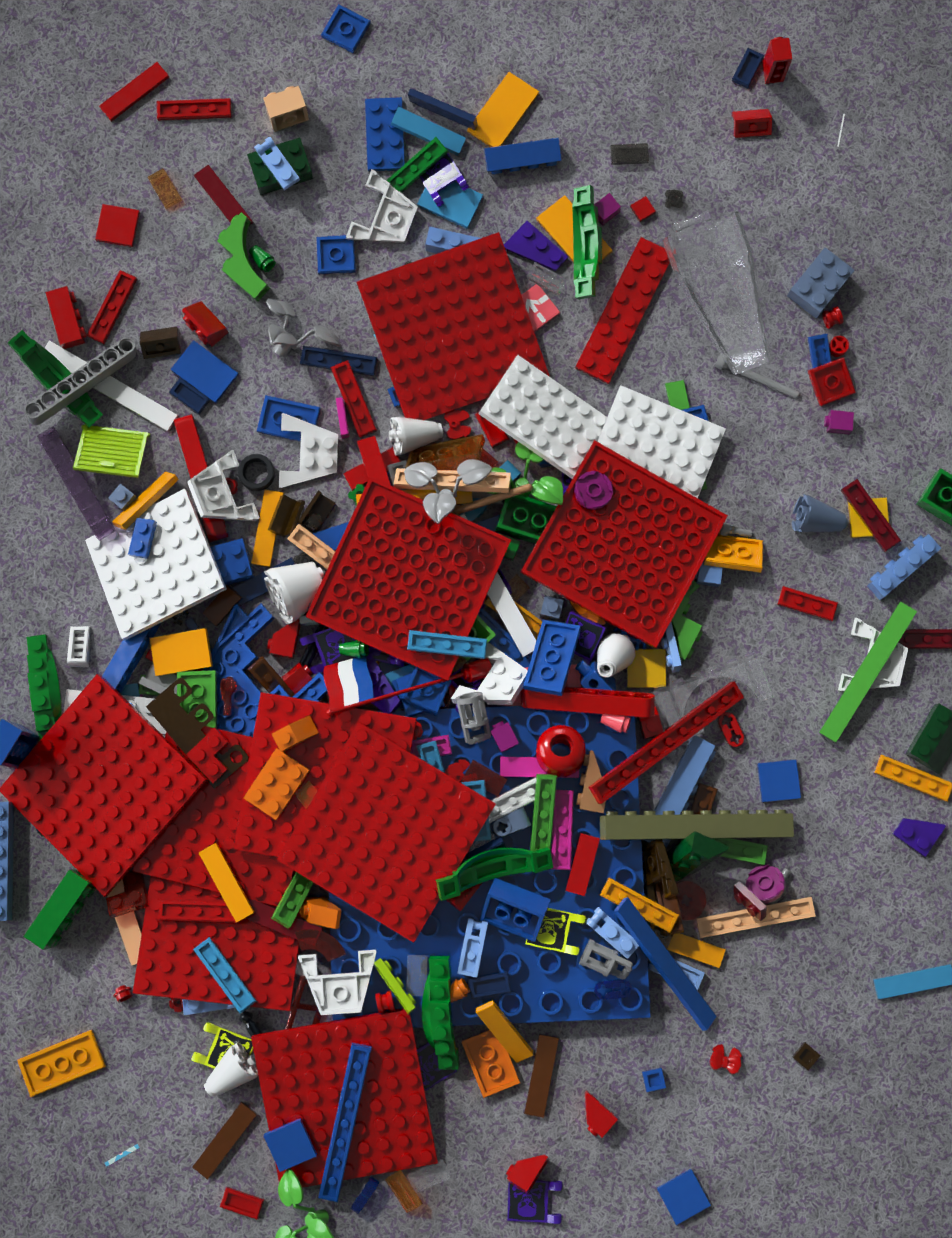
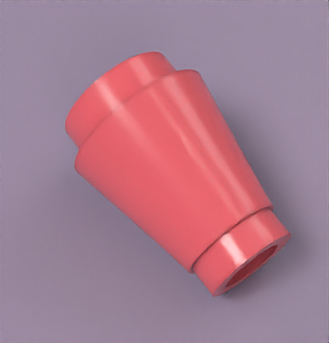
[600,714,631,733]

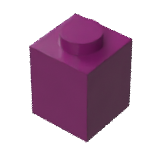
[594,193,621,226]
[824,410,854,435]
[491,721,519,753]

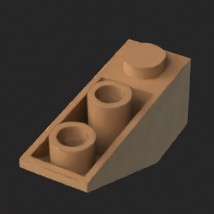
[576,750,606,814]

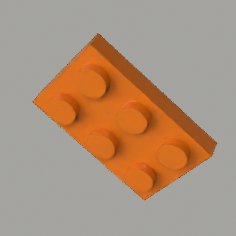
[244,748,310,820]
[461,1030,520,1098]

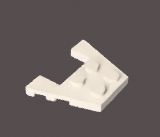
[346,169,417,243]
[279,413,338,488]
[187,450,260,521]
[838,618,908,691]
[451,643,528,705]
[298,950,377,1015]

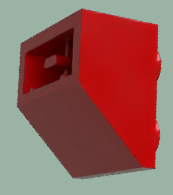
[182,301,228,347]

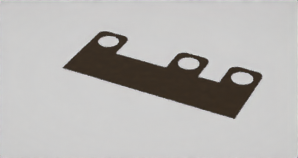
[146,678,248,789]

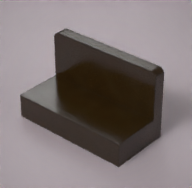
[140,327,181,359]
[298,490,336,534]
[268,495,305,538]

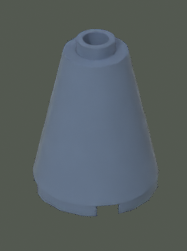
[792,494,848,532]

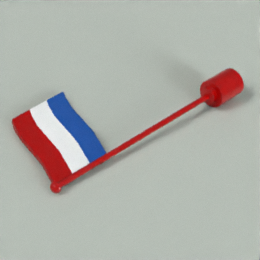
[323,656,492,717]

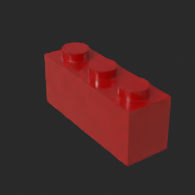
[762,37,792,84]
[45,286,87,349]

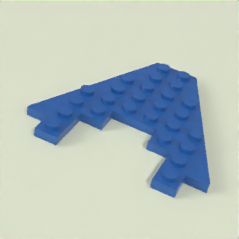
[203,603,327,737]

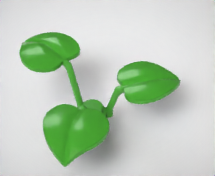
[487,442,563,505]
[275,1168,334,1238]

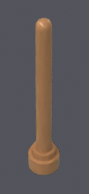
[451,484,533,516]

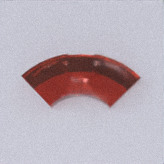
[295,929,346,962]

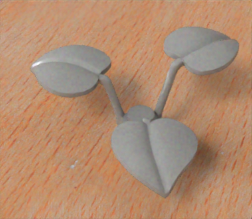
[266,298,342,357]
[404,459,492,524]

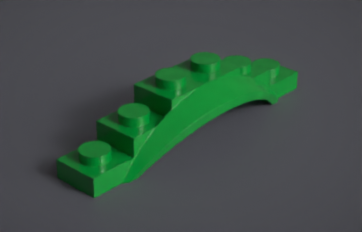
[572,185,602,300]
[7,330,103,428]
[26,634,62,741]
[436,847,553,901]
[422,956,460,1070]

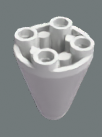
[389,417,443,455]
[597,634,635,677]
[204,1042,258,1097]

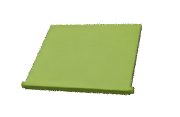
[73,425,150,478]

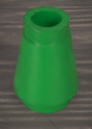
[249,245,276,272]
[339,640,369,658]

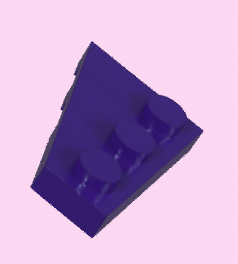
[504,221,568,272]
[366,652,402,714]

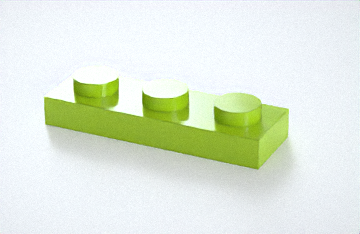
[374,958,416,1015]

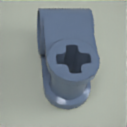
[492,807,531,837]

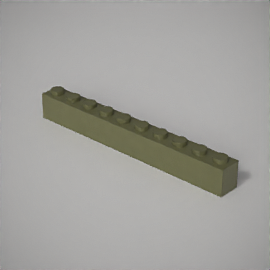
[600,810,794,840]

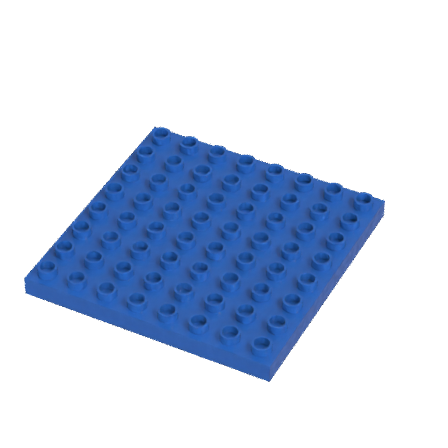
[329,706,651,1028]

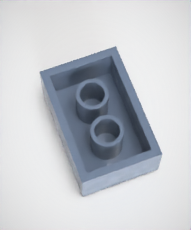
[787,248,855,319]

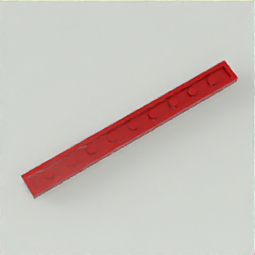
[588,681,744,804]

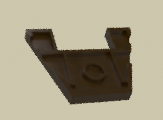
[642,839,679,902]

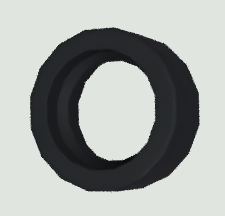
[238,454,275,491]

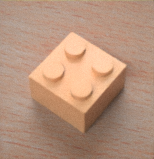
[263,86,309,132]

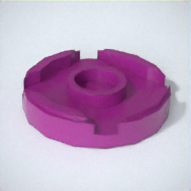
[574,471,613,510]
[746,865,786,903]

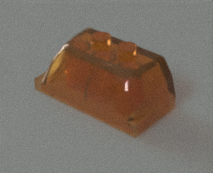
[405,434,485,471]

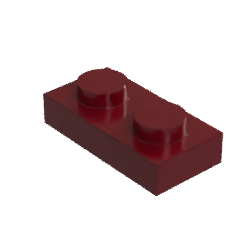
[733,881,767,921]

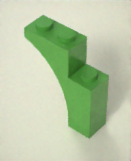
[217,212,270,301]
[671,596,703,661]

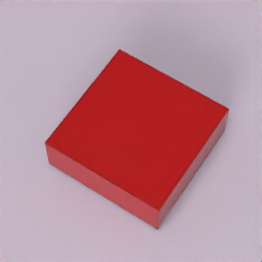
[630,196,656,222]

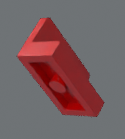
[732,109,772,138]

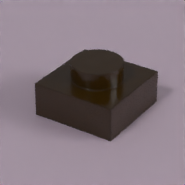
[792,1042,821,1071]

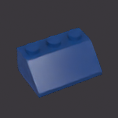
[480,878,551,942]

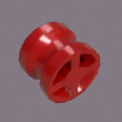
[822,306,844,329]
[829,335,849,357]
[375,991,395,1014]

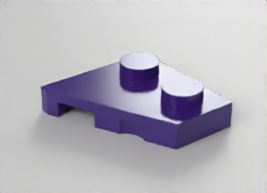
[892,818,946,857]

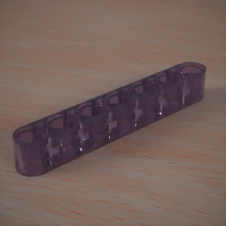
[37,426,116,541]

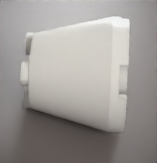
[264,562,324,624]

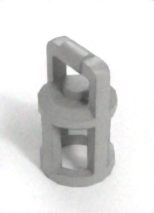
[456,692,491,744]
[579,939,633,979]

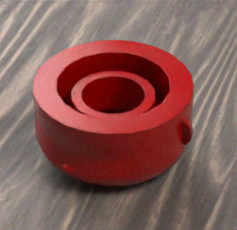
[536,725,586,777]

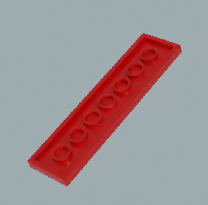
[575,237,674,384]

